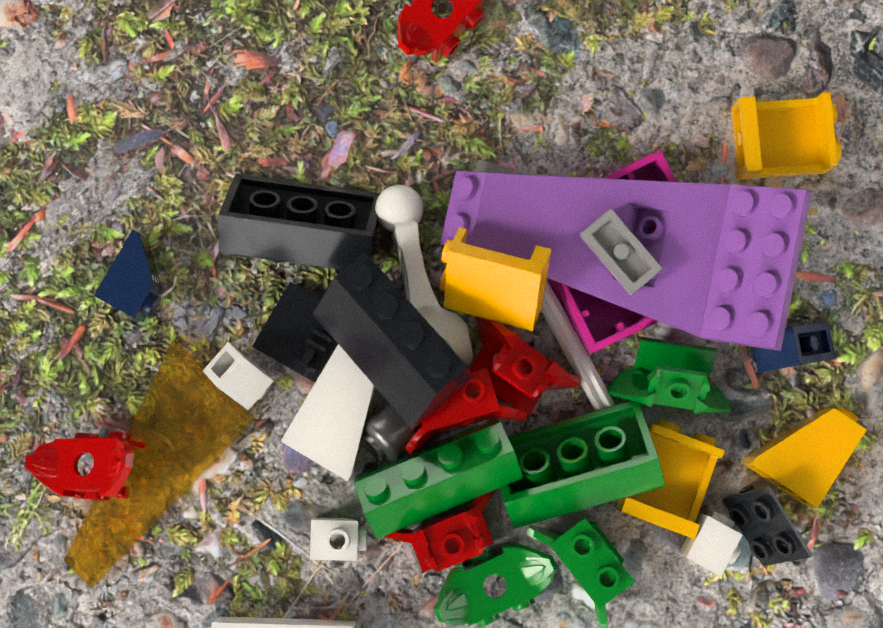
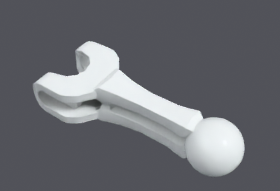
[375,184,473,366]

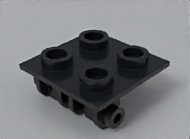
[252,282,338,382]
[722,484,813,566]

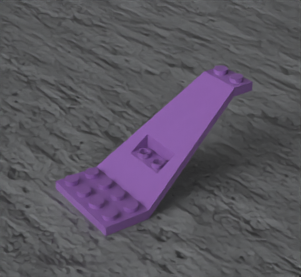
[440,171,812,351]

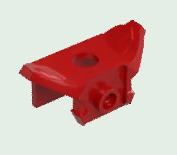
[397,0,485,63]
[469,316,581,418]
[405,368,527,454]
[24,432,146,501]
[384,489,497,573]

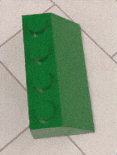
[501,401,665,528]
[354,418,523,539]

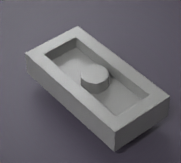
[579,209,663,296]

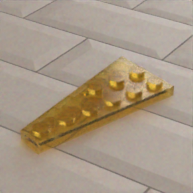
[64,340,256,588]

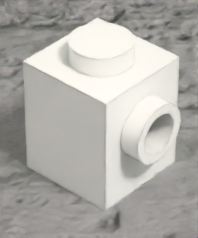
[203,342,273,410]
[678,511,743,576]
[310,517,367,561]

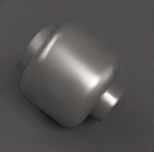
[362,405,418,461]

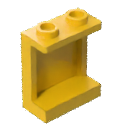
[731,92,841,180]
[439,227,551,332]
[616,419,725,539]

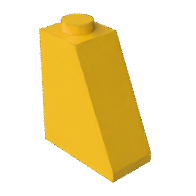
[742,406,867,508]

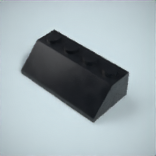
[218,173,381,270]
[313,252,473,430]

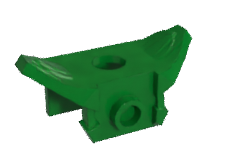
[608,337,731,414]
[526,517,635,628]
[434,542,558,627]

